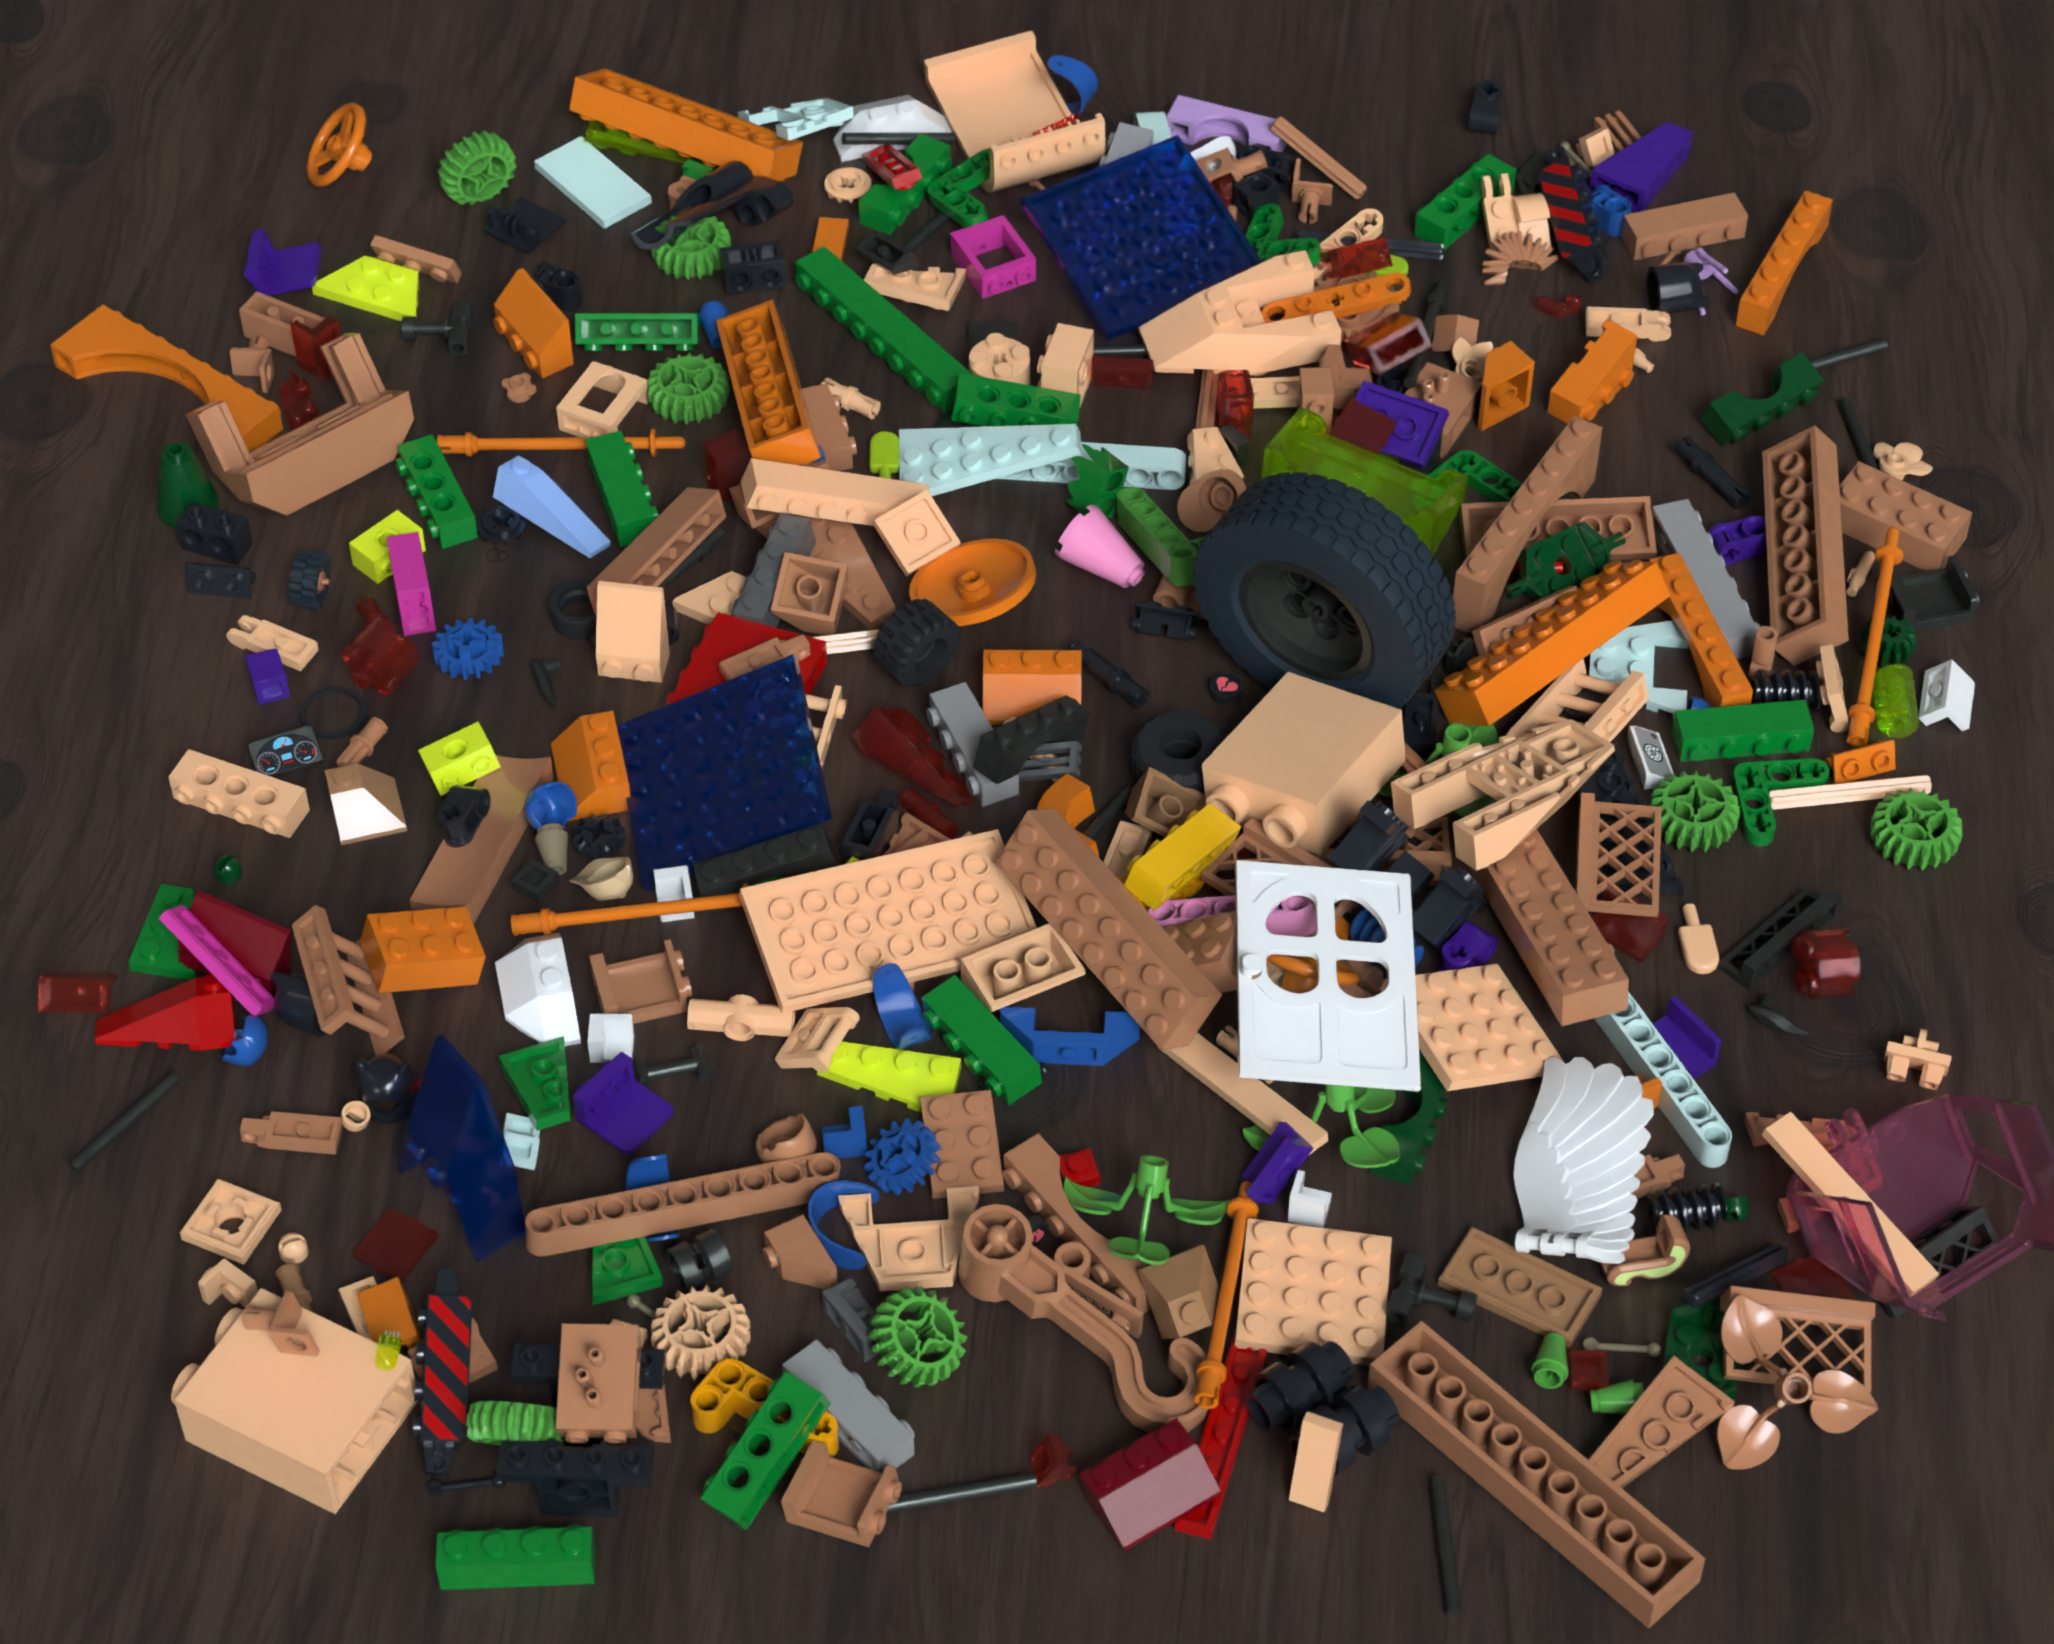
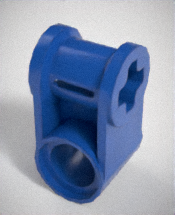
[1591,184,1631,236]

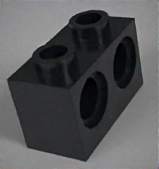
[720,240,786,295]
[176,502,253,566]

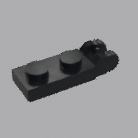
[1403,678,1439,752]

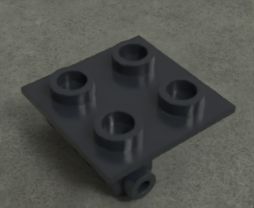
[483,196,567,254]

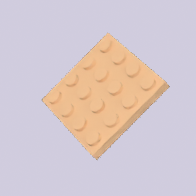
[1380,964,1565,1091]
[1235,1218,1392,1366]

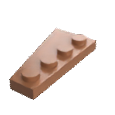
[1589,1356,1735,1488]

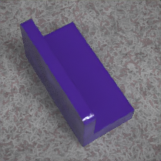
[1652,996,1721,1079]
[1242,1122,1314,1204]

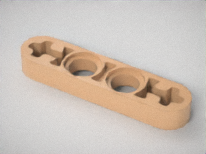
[1313,208,1383,287]

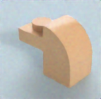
[1512,193,1552,250]

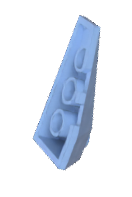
[493,455,611,558]

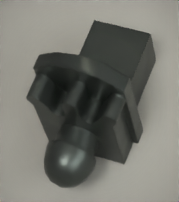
[1441,637,1475,675]

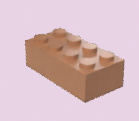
[1839,461,1973,571]

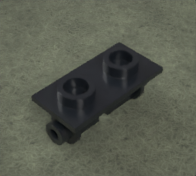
[187,562,256,599]
[1132,601,1200,642]

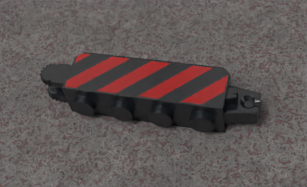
[1538,146,1608,283]
[412,1267,473,1476]

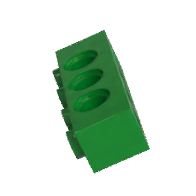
[1414,154,1516,250]
[951,373,1081,427]
[395,434,478,549]
[700,1371,831,1531]

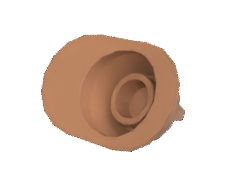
[1177,469,1246,532]

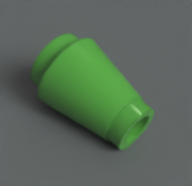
[1531,1333,1568,1389]
[1590,1379,1644,1415]

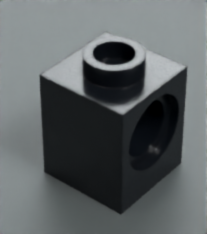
[1233,170,1280,221]

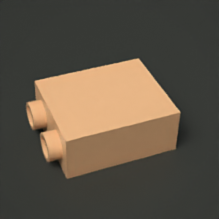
[1202,672,1406,856]
[171,1288,418,1514]

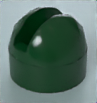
[214,855,243,885]
[1726,1196,1749,1223]

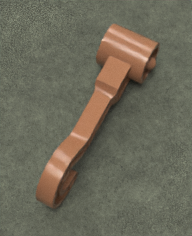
[958,1204,1210,1433]

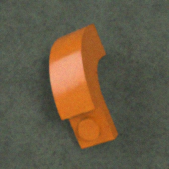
[1037,773,1099,857]

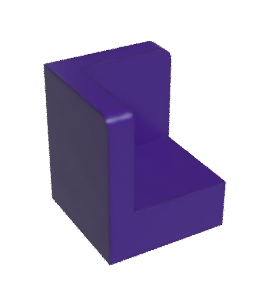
[245,648,290,705]

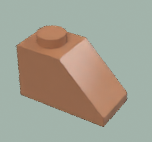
[762,1215,838,1289]

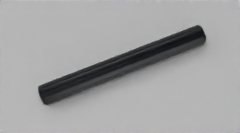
[1296,230,1444,261]

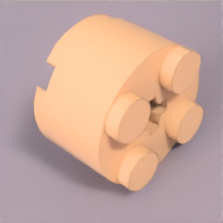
[969,333,1030,385]

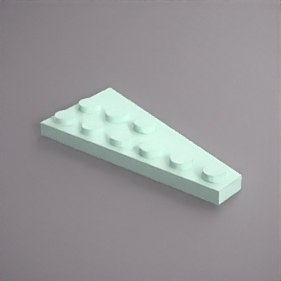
[899,424,1081,496]

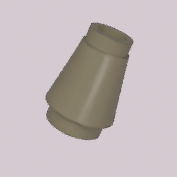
[535,823,568,875]

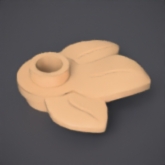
[1452,337,1493,383]
[1873,442,1933,480]

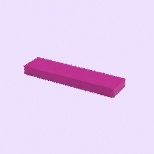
[159,905,275,1016]

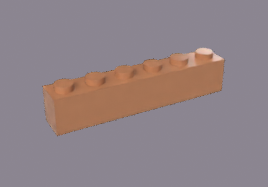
[587,487,726,615]

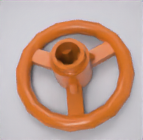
[306,102,372,187]
[1266,954,1360,993]

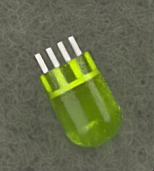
[375,1330,402,1371]

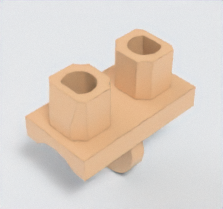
[1883,1029,1952,1090]

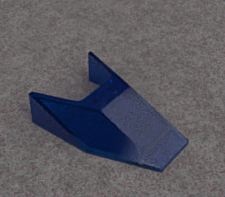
[398,1034,525,1262]

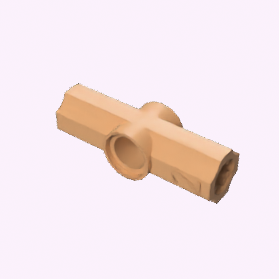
[687,995,795,1041]

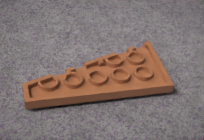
[755,513,896,630]

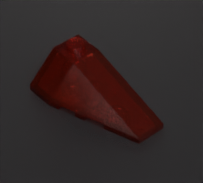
[852,707,975,806]

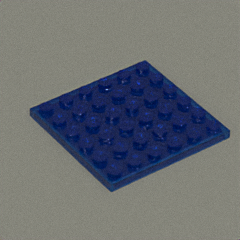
[1021,135,1263,340]
[617,655,832,892]

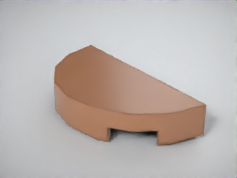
[637,1381,671,1443]

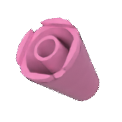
[1055,505,1145,588]

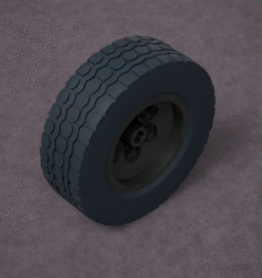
[1193,472,1456,709]

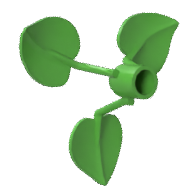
[1378,723,1499,818]
[1243,1084,1400,1168]
[1063,1155,1230,1265]

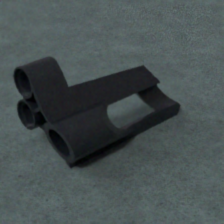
[629,160,794,250]

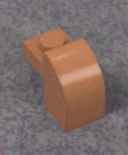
[1319,344,1373,411]

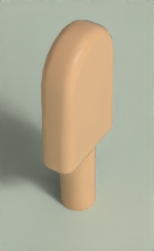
[1678,904,1719,974]

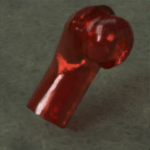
[1536,294,1583,318]

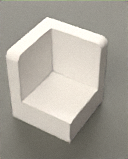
[653,865,695,922]
[587,1014,635,1063]
[1288,1170,1332,1228]

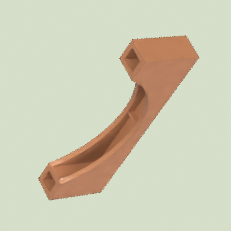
[1453,416,1603,635]

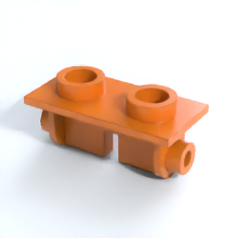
[1824,739,1896,784]

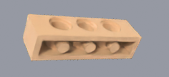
[168,749,310,838]

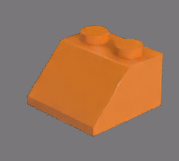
[1478,341,1535,431]

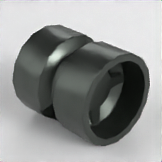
[666,1229,733,1293]

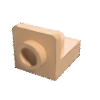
[198,1258,258,1308]

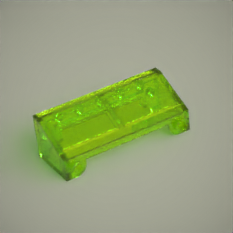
[1261,407,1468,557]

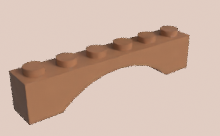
[1002,1133,1151,1314]

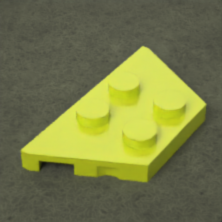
[312,255,419,322]

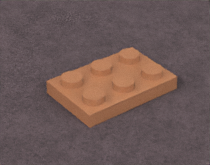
[920,1090,1004,1199]

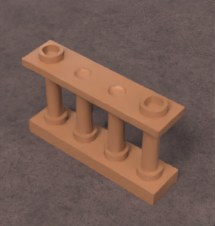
[292,905,405,1055]

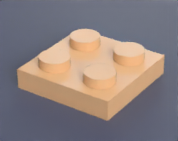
[872,490,961,576]

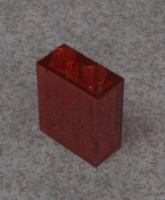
[1344,312,1433,375]

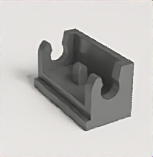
[822,1279,880,1363]

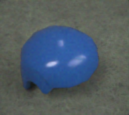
[524,781,577,830]
[222,1014,268,1067]

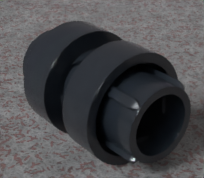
[1245,1341,1355,1433]
[1288,1385,1400,1476]

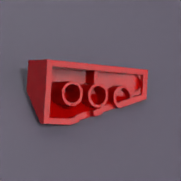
[95,974,237,1051]

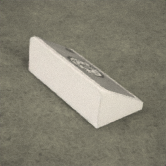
[1627,726,1674,790]

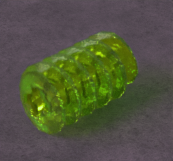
[1873,664,1919,738]

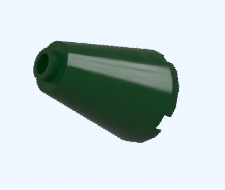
[156,442,219,529]

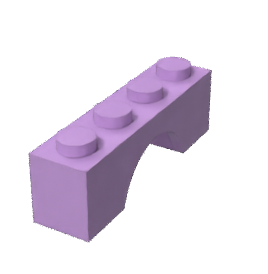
[1167,95,1287,152]

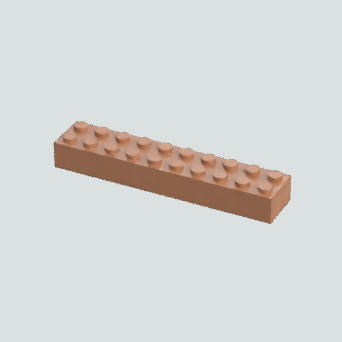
[1368,1321,1705,1629]

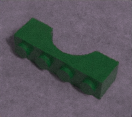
[1700,352,1825,447]
[1369,1049,1454,1186]

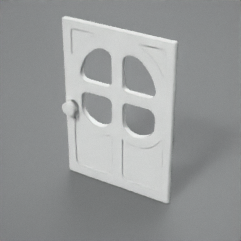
[1235,860,1421,1092]

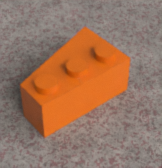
[1548,319,1637,424]

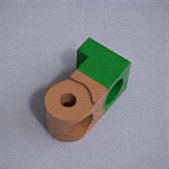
[668,159,713,216]

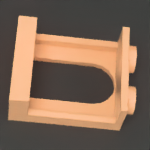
[556,361,649,437]

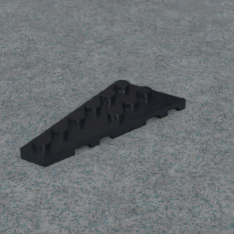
[1577,739,1684,895]

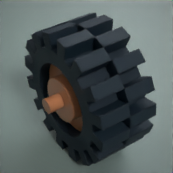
[289,548,332,610]

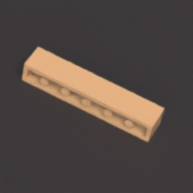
[741,458,930,526]

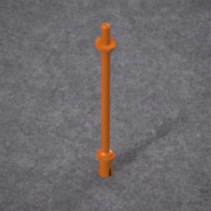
[437,429,686,457]
[1846,527,1904,748]
[511,883,749,936]
[1194,1181,1259,1409]

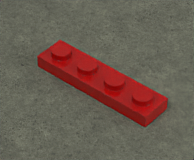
[862,144,922,190]

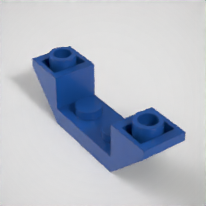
[1000,1006,1140,1066]

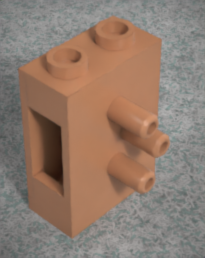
[1405,362,1483,459]
[556,1324,642,1444]

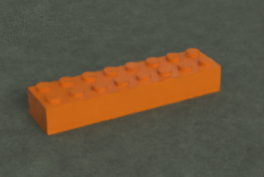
[569,68,803,181]
[716,299,821,466]
[1434,559,1671,726]

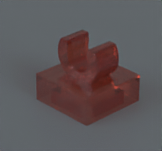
[1030,1434,1078,1488]

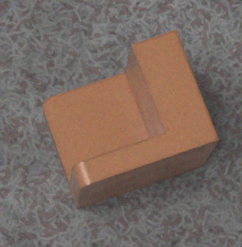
[1432,314,1479,353]

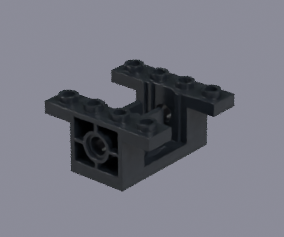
[1328,800,1489,952]
[496,1343,666,1518]

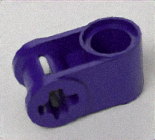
[1708,516,1767,565]
[1438,921,1498,972]

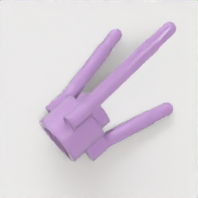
[1684,248,1739,316]

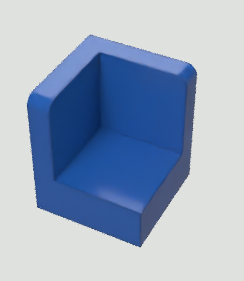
[821,1106,867,1158]

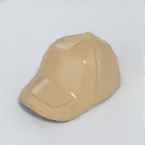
[569,857,633,901]

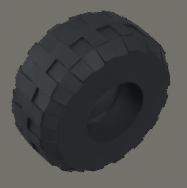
[1130,711,1226,796]

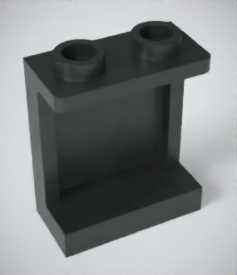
[1887,555,1979,631]

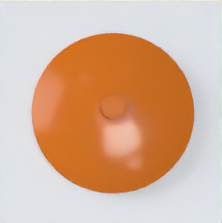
[909,539,1036,626]

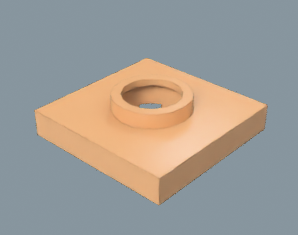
[180,1179,281,1265]

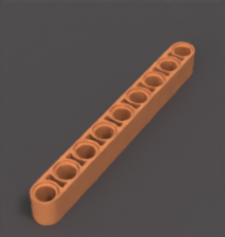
[525,1152,840,1257]

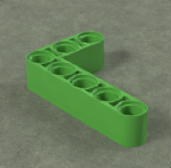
[1116,487,1206,586]

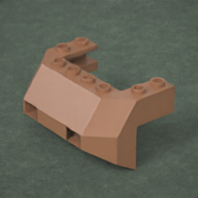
[185,333,414,516]

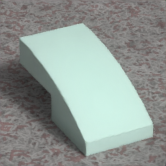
[499,1113,540,1170]

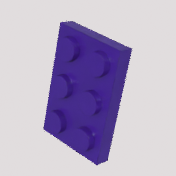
[1338,381,1450,469]

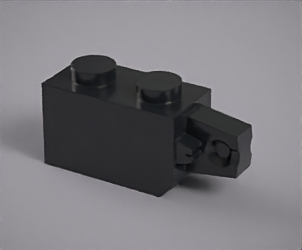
[841,789,899,865]

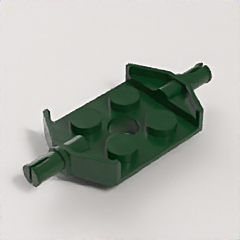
[1504,521,1626,601]
[1662,1297,1739,1400]

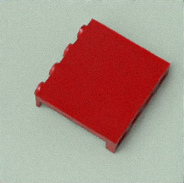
[665,612,827,750]

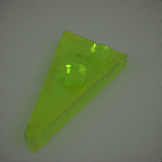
[585,120,686,163]

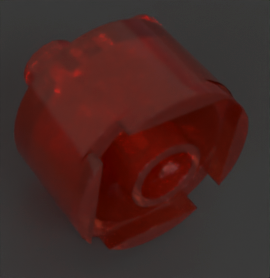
[341,619,420,696]
[1792,927,1860,1000]

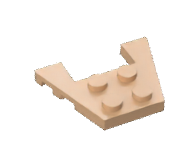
[838,1186,979,1292]

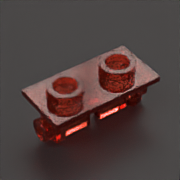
[279,370,320,429]

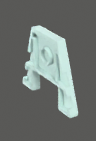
[738,98,854,140]
[1589,620,1688,718]

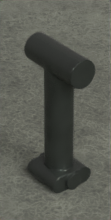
[635,1045,712,1088]

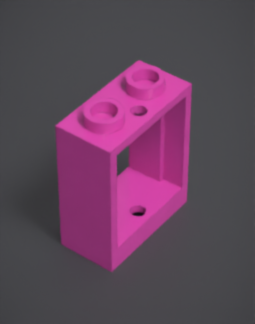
[950,215,1036,299]
[387,532,436,636]

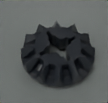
[476,504,527,546]
[572,813,626,859]

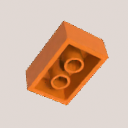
[360,906,486,993]

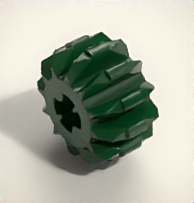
[1860,614,1917,668]

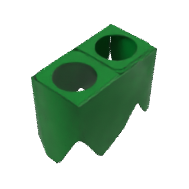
[1065,444,1129,519]

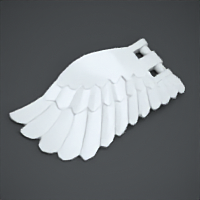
[1513,1057,1654,1264]

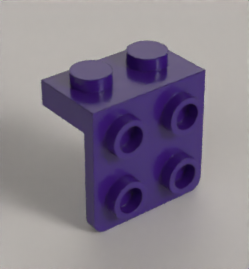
[244,229,322,296]
[573,1051,674,1155]

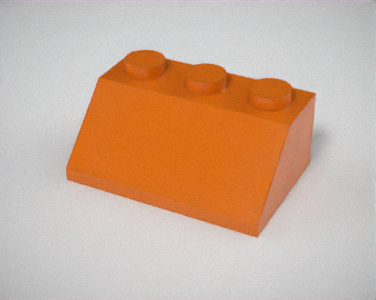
[493,268,574,379]
[983,650,1082,725]
[551,711,632,821]

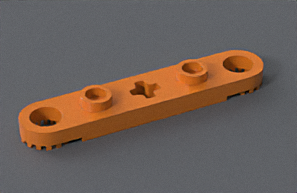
[1261,273,1411,323]

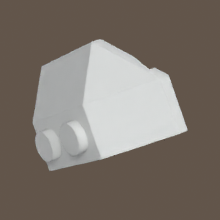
[833,95,951,162]
[495,933,581,1046]

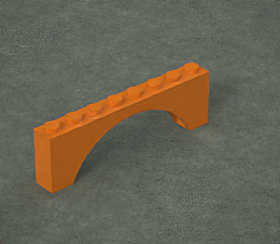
[50,304,283,452]

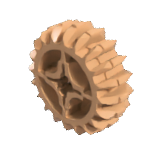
[651,1284,751,1381]

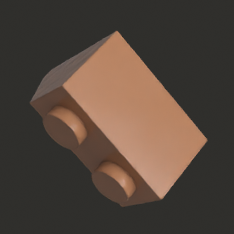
[771,552,849,635]

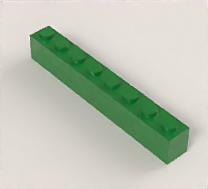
[795,246,973,414]

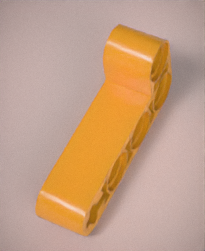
[691,1358,839,1458]

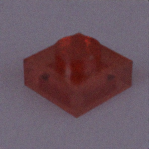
[1569,1350,1609,1391]

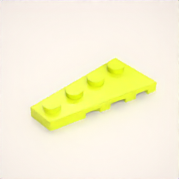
[817,1039,962,1113]

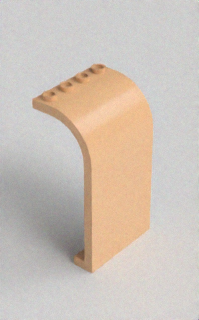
[924,30,1105,193]

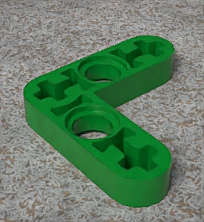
[927,149,990,228]
[1238,203,1323,270]
[1411,450,1523,513]
[1732,758,1829,847]

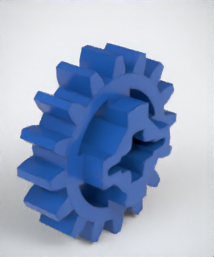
[432,618,504,680]
[864,1118,941,1196]

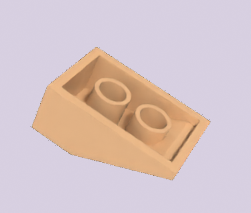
[596,581,670,683]

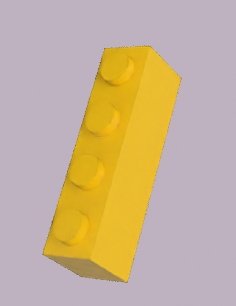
[1124,803,1241,910]

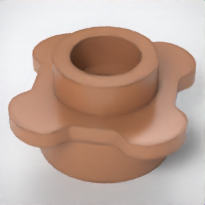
[501,373,536,403]

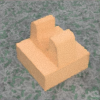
[1576,128,1615,167]

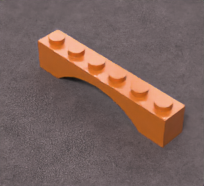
[1736,191,1833,335]
[1649,553,1753,708]

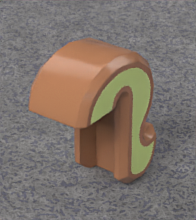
[1600,1214,1691,1286]

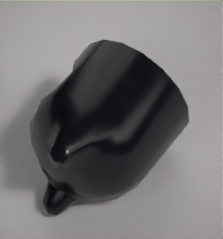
[1646,262,1710,313]
[271,972,327,1037]
[356,1054,418,1124]

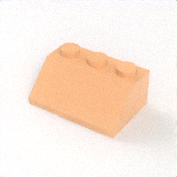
[961,923,1085,1012]

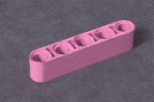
[1148,895,1316,937]

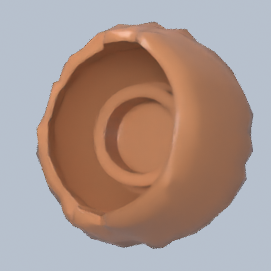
[755,1114,817,1164]

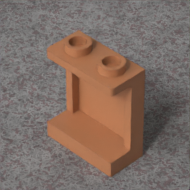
[589,939,692,1024]
[781,1440,902,1547]

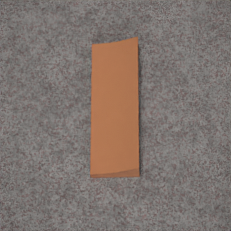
[1458,496,1657,561]
[409,755,554,925]

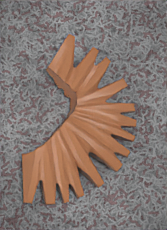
[1482,231,1559,285]

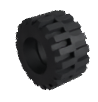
[873,599,961,688]

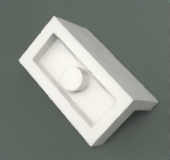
[1918,659,1975,731]

